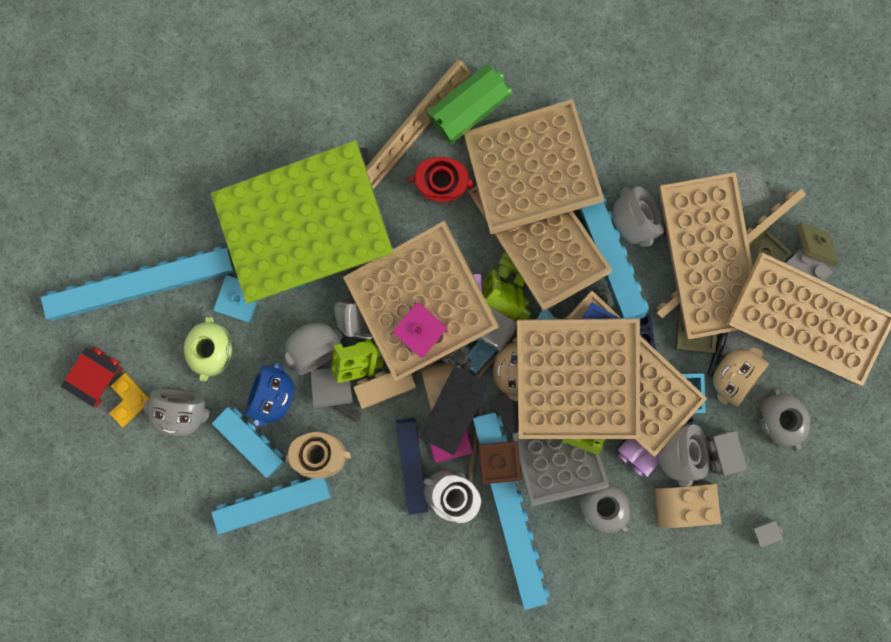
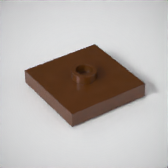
[478,441,521,484]

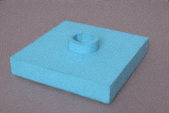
[213,275,258,323]

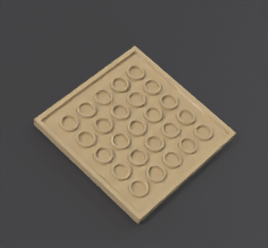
[464,99,604,234]
[343,221,500,382]
[517,318,640,439]

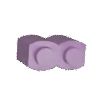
[616,439,659,476]

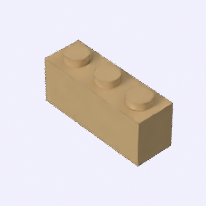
[354,371,417,409]

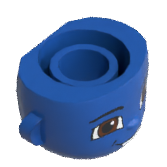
[244,363,295,426]

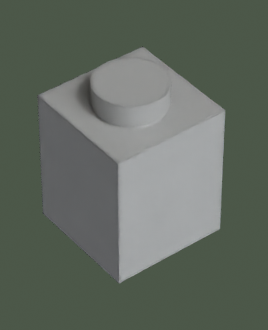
[749,519,783,547]

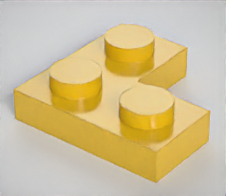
[109,373,149,427]

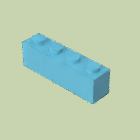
[212,407,286,478]

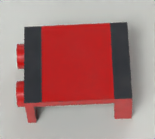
[61,346,123,407]

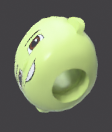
[184,316,232,381]

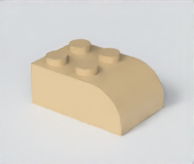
[421,361,461,411]
[654,483,721,528]

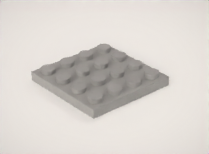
[512,432,609,506]

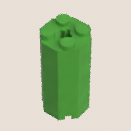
[427,64,513,144]

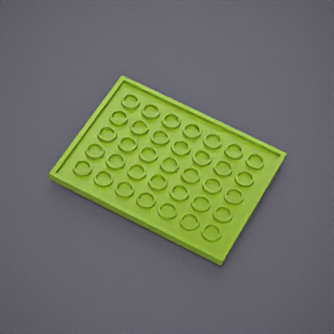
[211,140,394,304]

